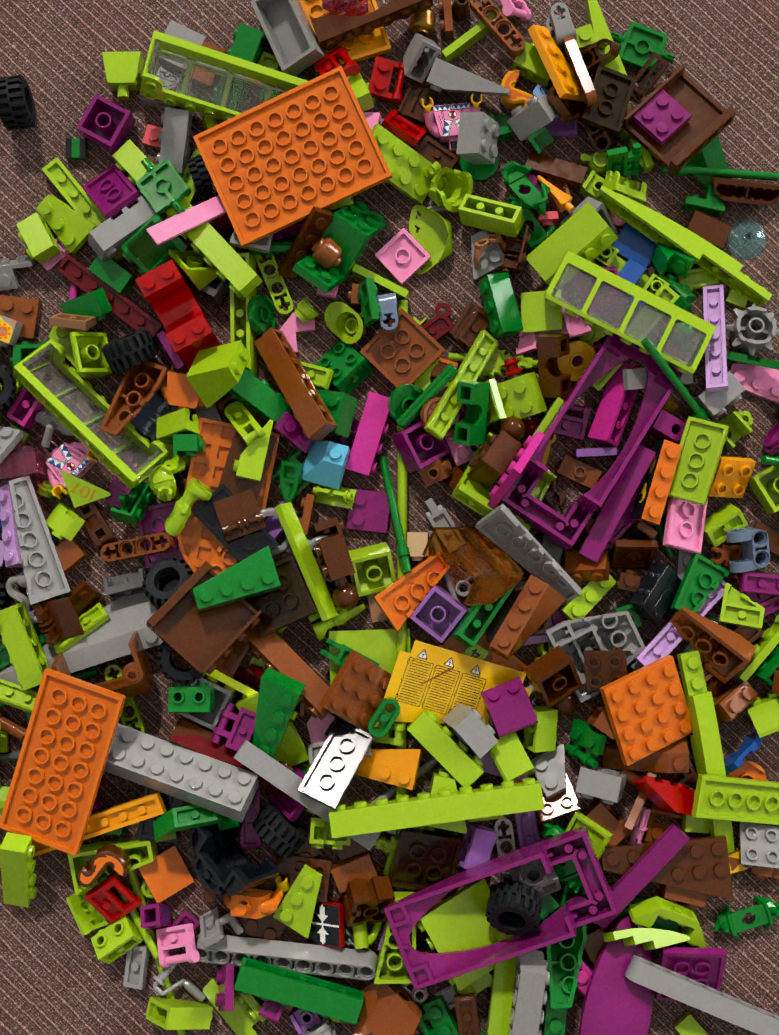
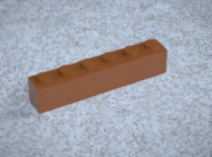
[254,327,337,441]
[241,626,331,721]

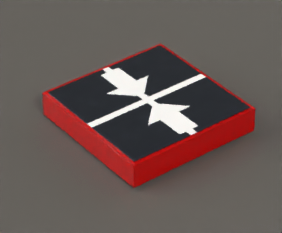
[306,902,344,948]

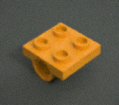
[708,456,756,498]

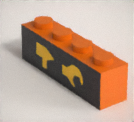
[630,439,682,525]

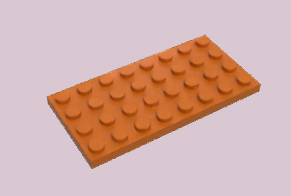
[0,668,126,856]

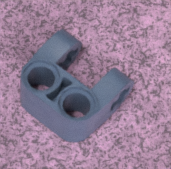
[377,293,398,332]
[726,527,770,573]

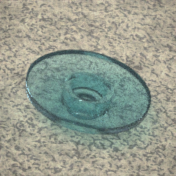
[726,219,766,259]

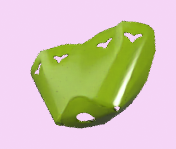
[409,205,453,275]

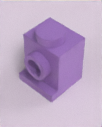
[289,1007,322,1035]

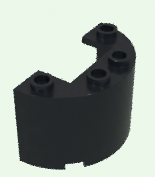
[190,822,280,896]

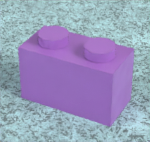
[457,822,497,869]

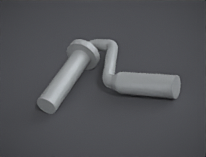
[153,953,206,1002]

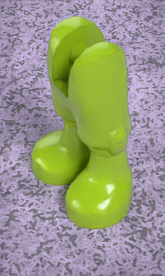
[164,478,213,537]
[308,599,366,641]

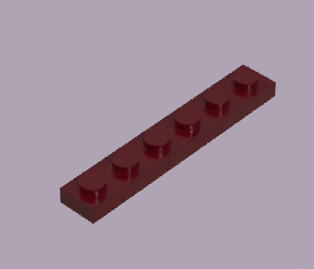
[55,254,164,340]

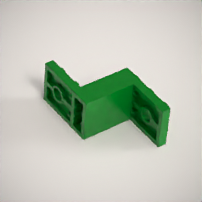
[292,201,388,294]

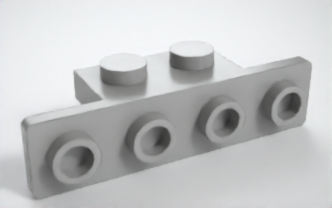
[0,255,36,291]

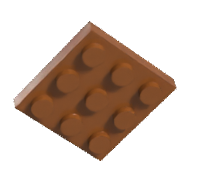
[360,309,446,388]
[319,650,391,731]

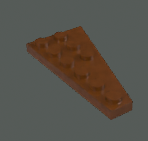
[226,824,321,941]
[601,835,734,900]

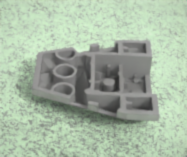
[545,610,645,703]

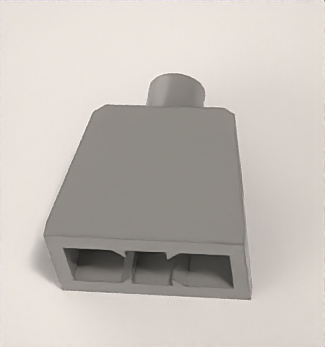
[403,33,441,83]

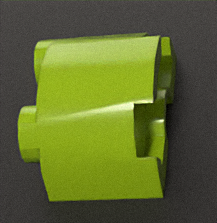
[46,502,85,541]
[309,817,351,850]

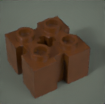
[342,876,395,927]

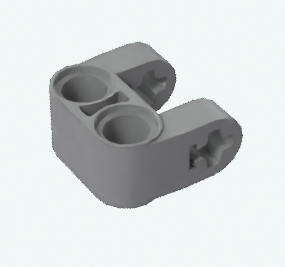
[544,2,577,52]

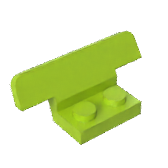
[203,978,266,1035]

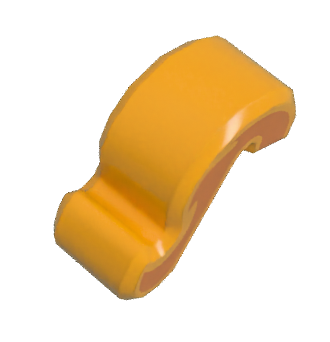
[499,69,533,110]

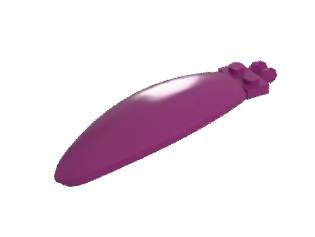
[579,915,653,1035]

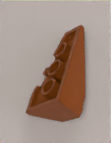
[99,361,169,437]
[670,607,756,684]
[601,736,689,773]

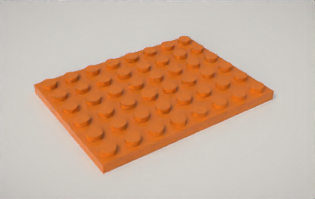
[193,66,392,248]

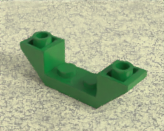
[153,804,240,843]

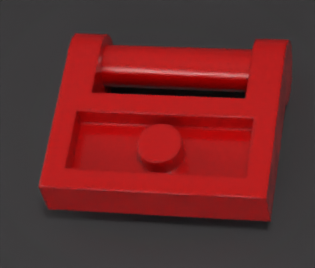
[314,46,360,77]
[368,56,405,105]
[381,109,428,147]
[85,873,142,924]

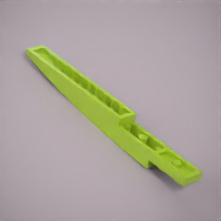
[583,0,654,174]
[593,186,772,307]
[677,650,735,854]

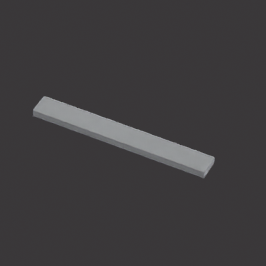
[234,740,381,851]

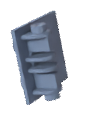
[130,393,177,441]

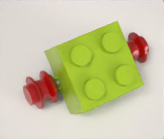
[497,357,547,436]

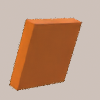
[138,845,194,903]

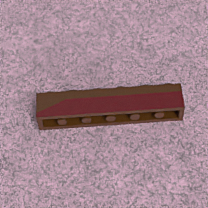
[168,718,294,797]

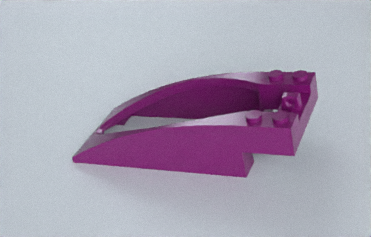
[497,333,683,551]
[384,825,618,990]

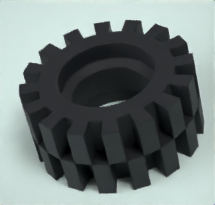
[186,155,214,196]

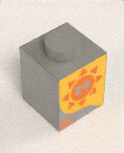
[0,315,23,347]

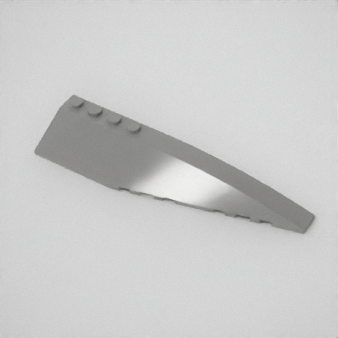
[0,580,179,686]

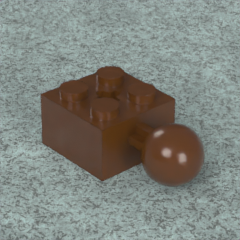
[467,416,526,489]
[313,533,359,609]
[524,645,583,715]

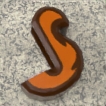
[77,845,131,887]

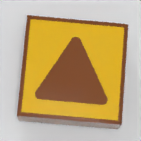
[728,848,749,874]

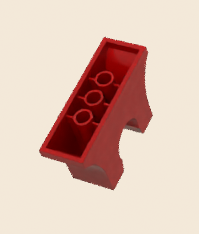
[135,259,221,370]

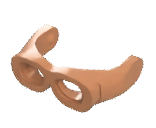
[473,233,507,268]

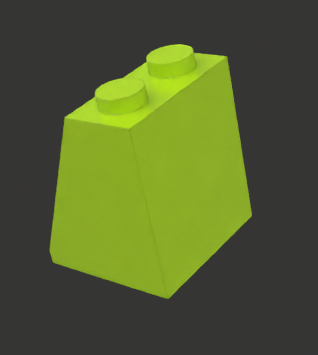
[186,340,250,408]
[426,767,467,834]

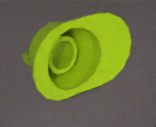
[324,301,366,344]

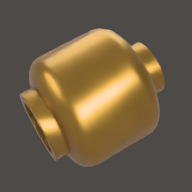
[409,8,436,37]

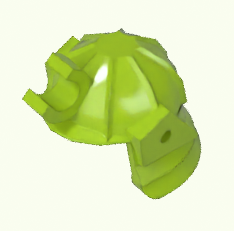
[427,161,473,212]
[149,456,186,502]

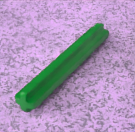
[396,363,458,429]

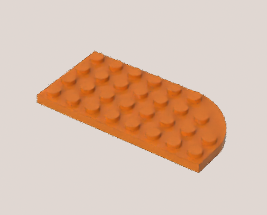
[177,417,280,573]

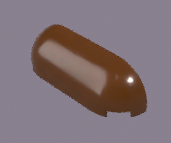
[711,176,779,205]

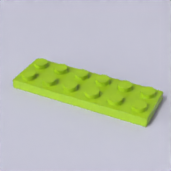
[691,774,779,825]

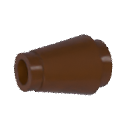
[452,0,470,20]

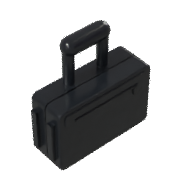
[630,562,682,623]

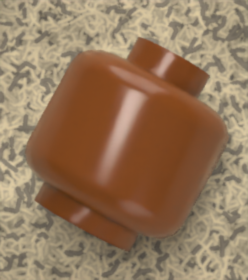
[311,238,342,269]

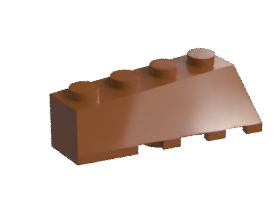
[489,575,566,661]

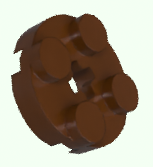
[547,85,581,123]

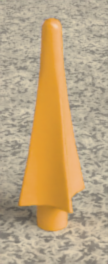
[537,175,575,213]

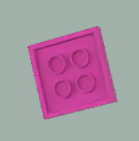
[488,431,545,509]

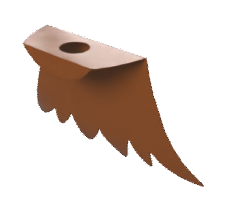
[353,982,422,1035]

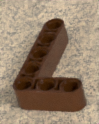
[568,38,620,153]

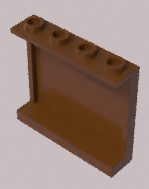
[623,64,736,175]
[146,561,262,677]

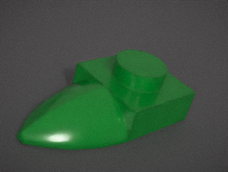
[280,460,303,503]

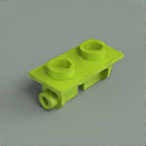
[313,485,357,510]

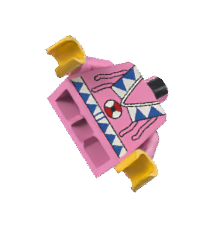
[420,92,483,153]
[45,441,97,500]

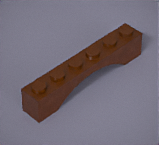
[311,0,433,51]

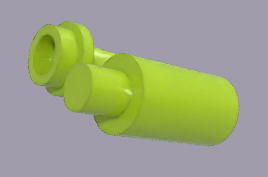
[352,921,382,949]

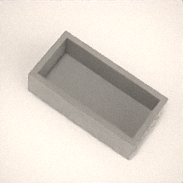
[250,0,325,76]

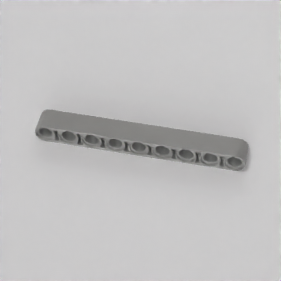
[195,933,378,980]
[625,955,779,1035]

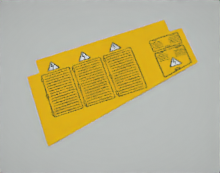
[384,640,532,726]

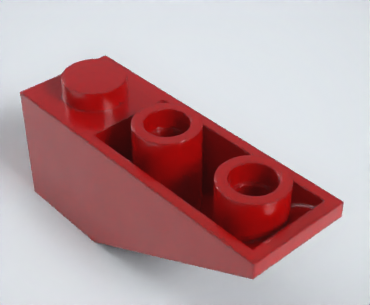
[633,776,695,816]

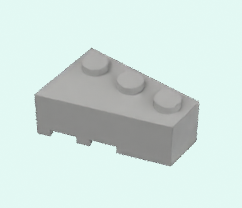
[156,107,198,174]
[88,195,155,261]

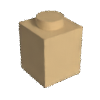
[407,532,428,561]

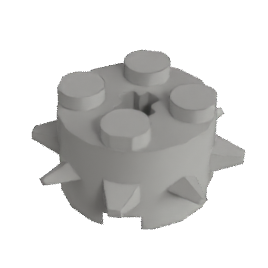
[726,303,779,356]

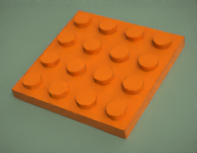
[600,655,693,766]

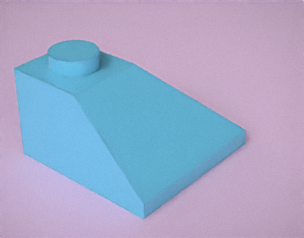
[302,441,350,490]

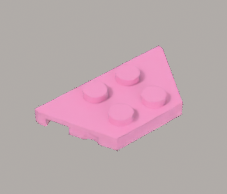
[516,298,592,355]

